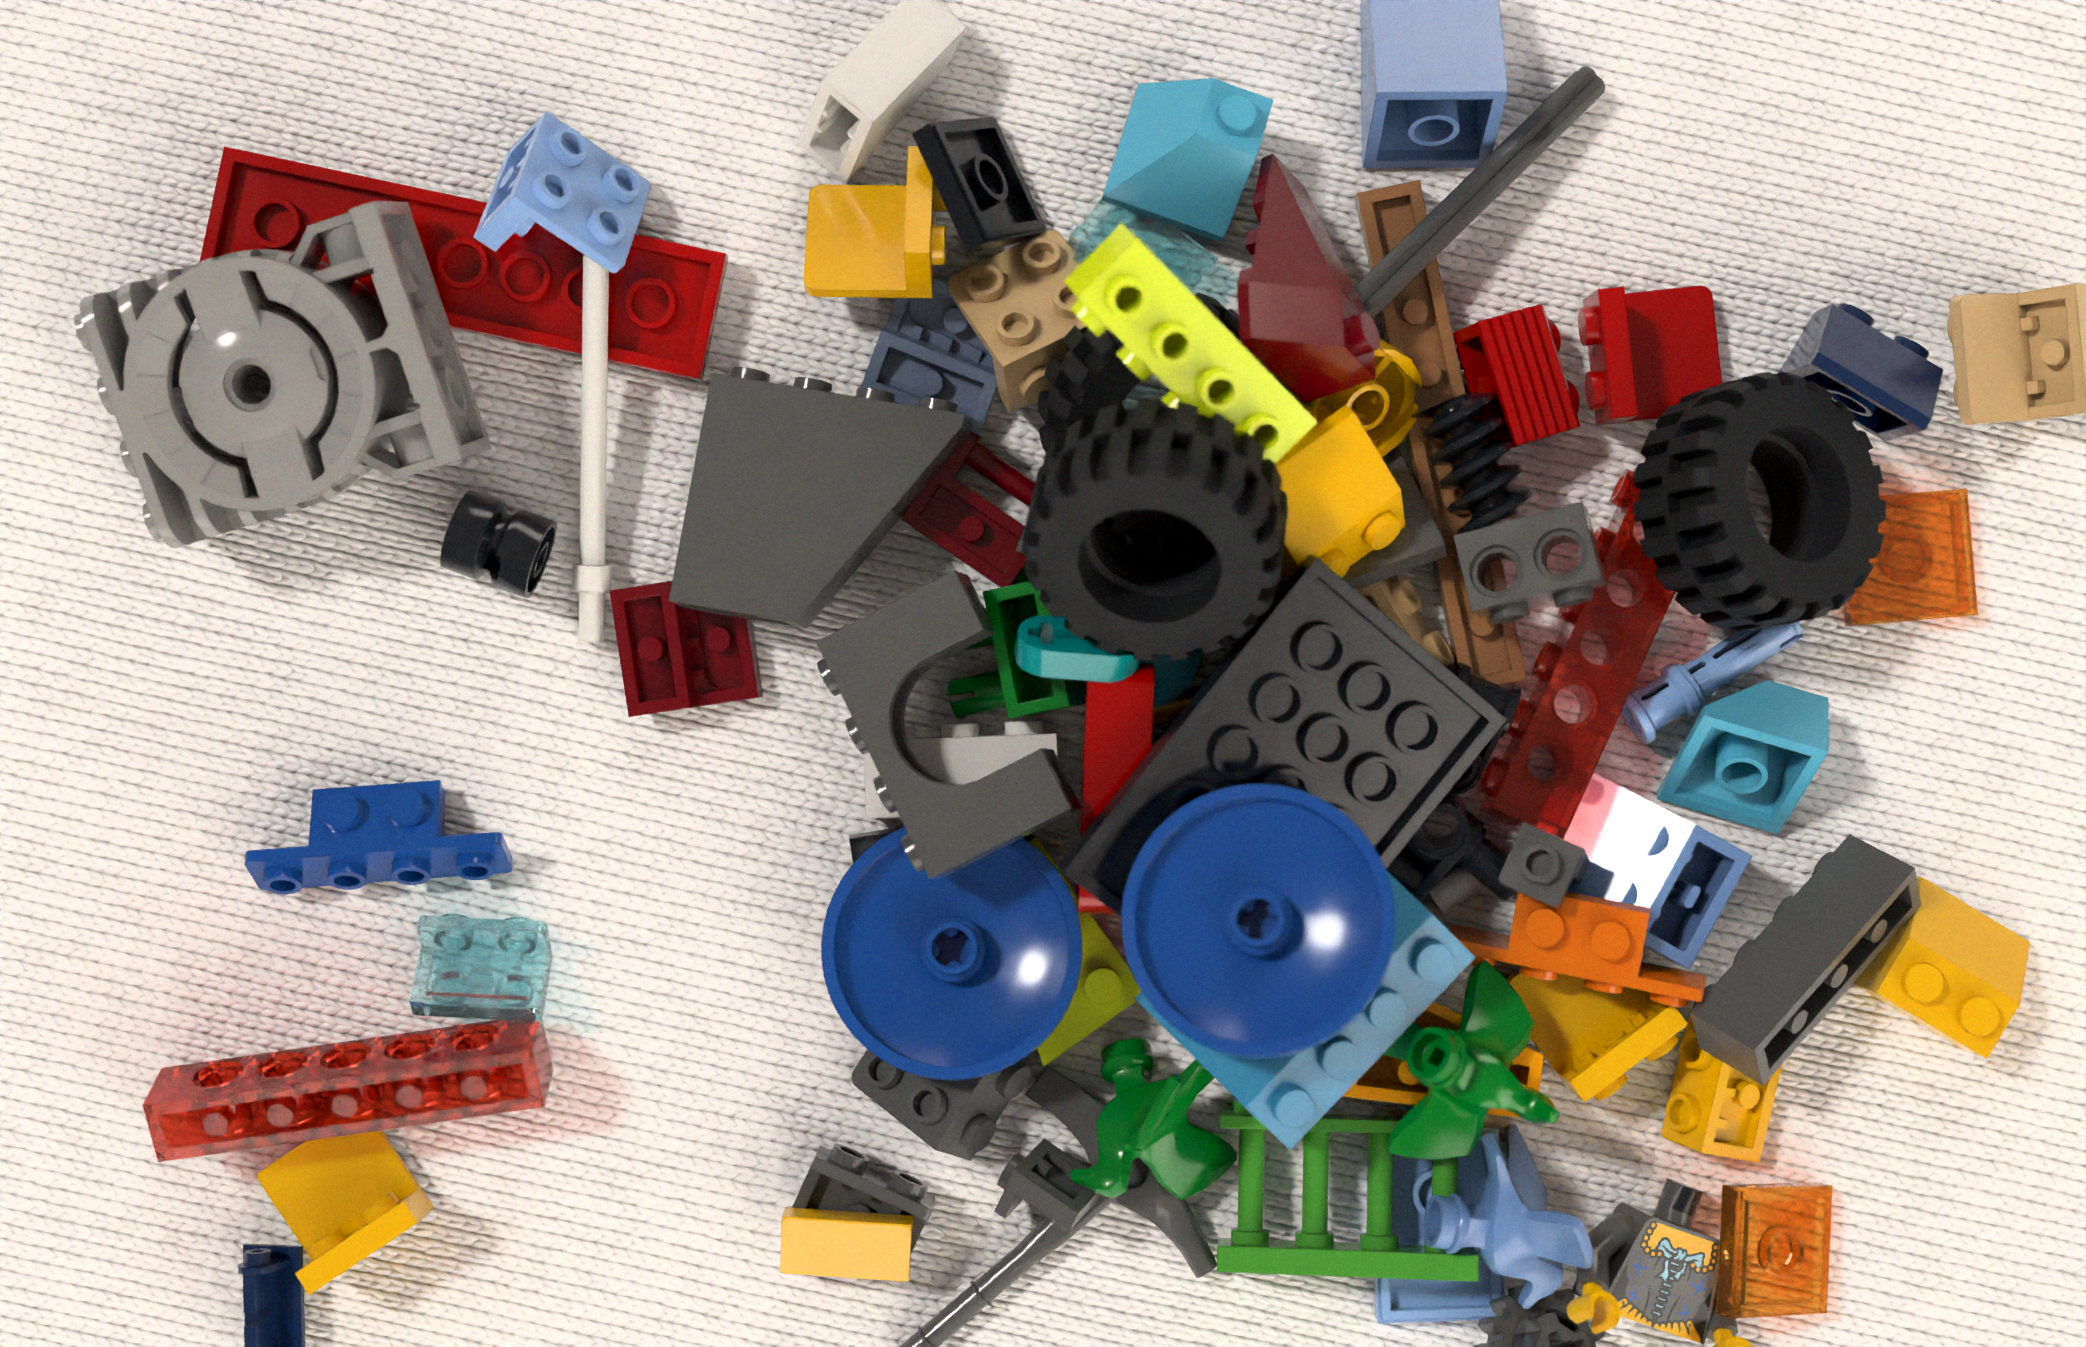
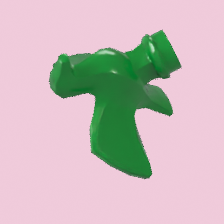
[1382,960,1560,1160]
[1070,1039,1237,1200]

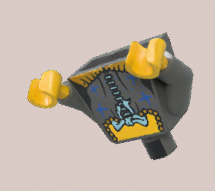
[1567,1178,1752,1347]

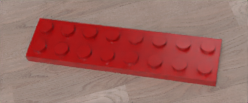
[199,146,729,381]

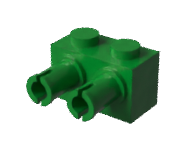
[948,581,1086,719]

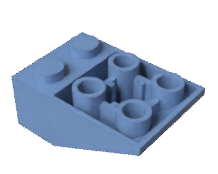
[1530,759,1752,970]

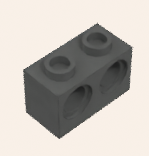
[1453,501,1607,624]

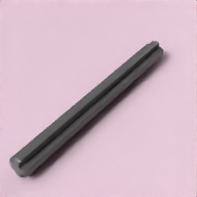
[1354,66,1605,319]

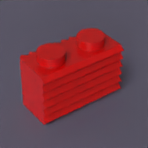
[1453,304,1581,449]

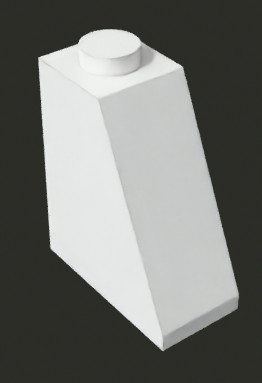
[797,0,967,184]

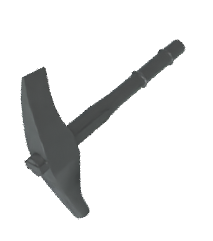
[899,1066,1217,1347]

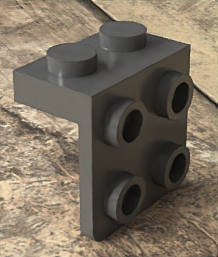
[852,1049,1040,1161]

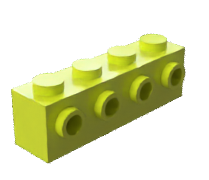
[1063,223,1317,464]

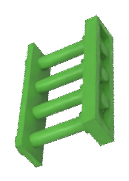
[1217,1100,1479,1282]

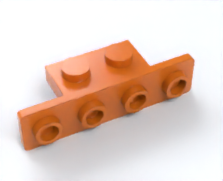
[1448,892,1707,1007]

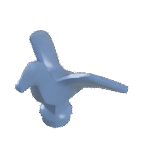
[1423,1124,1594,1309]

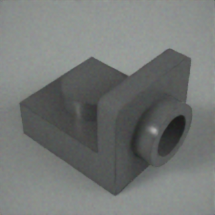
[1499,822,1589,908]
[994,1139,1100,1231]

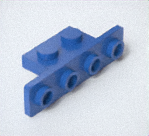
[244,780,513,895]

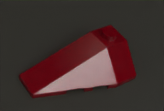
[1237,154,1380,403]

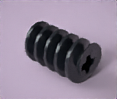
[1411,392,1532,534]

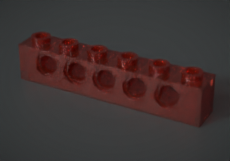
[1478,468,1676,839]
[142,1014,553,1162]

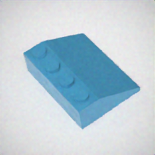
[1135,869,1476,1150]

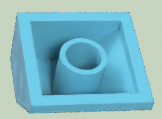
[1101,78,1274,243]
[1657,680,1829,835]

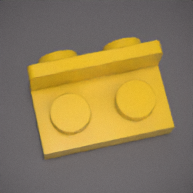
[1661,1016,1782,1163]

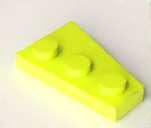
[1029,836,1141,1067]

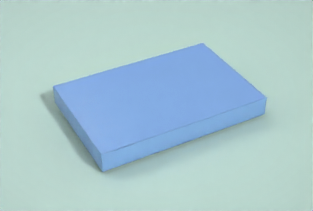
[1374,1125,1504,1323]

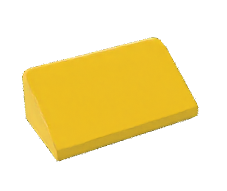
[780,1207,913,1282]

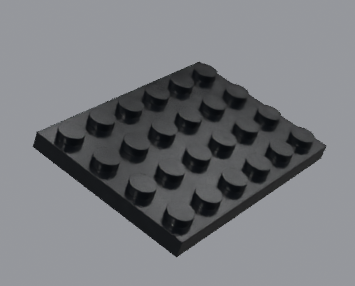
[1057,554,1507,918]

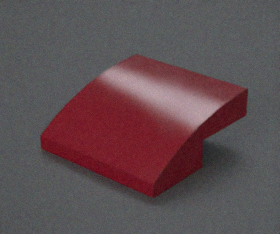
[609,581,764,717]

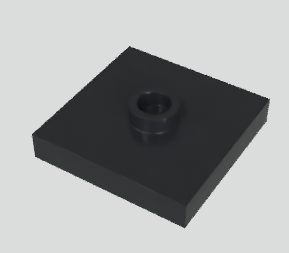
[912,117,1046,253]

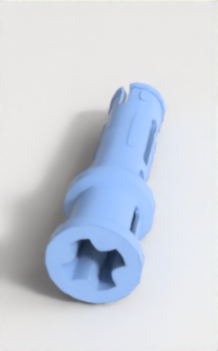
[1615,622,1804,745]

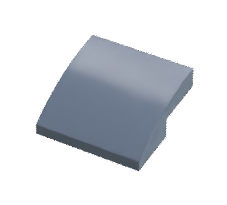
[861,274,998,435]

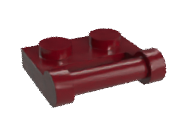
[901,431,1036,587]

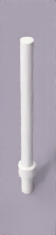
[573,255,612,642]

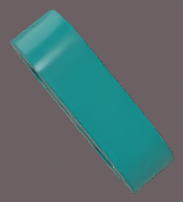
[1015,616,1141,683]

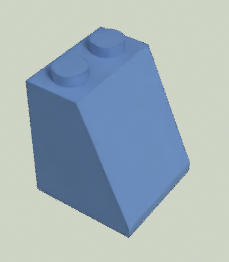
[1360,0,1508,168]

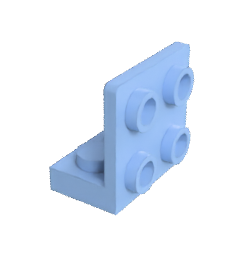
[473,111,651,273]

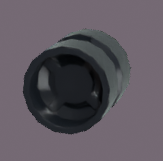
[440,490,557,598]

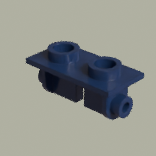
[238,1244,305,1347]

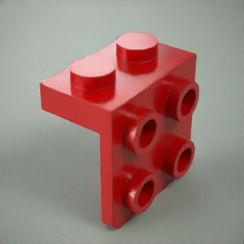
[1578,285,1722,425]

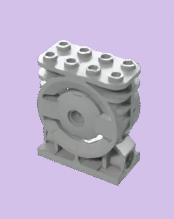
[74,201,492,549]

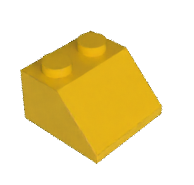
[1275,405,1406,581]
[1853,876,2030,1059]

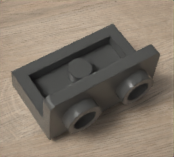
[792,1144,935,1253]

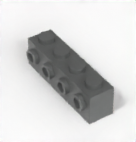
[1690,834,1921,1086]

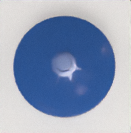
[1121,784,1396,1058]
[821,827,1082,1080]

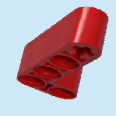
[1077,663,1154,914]

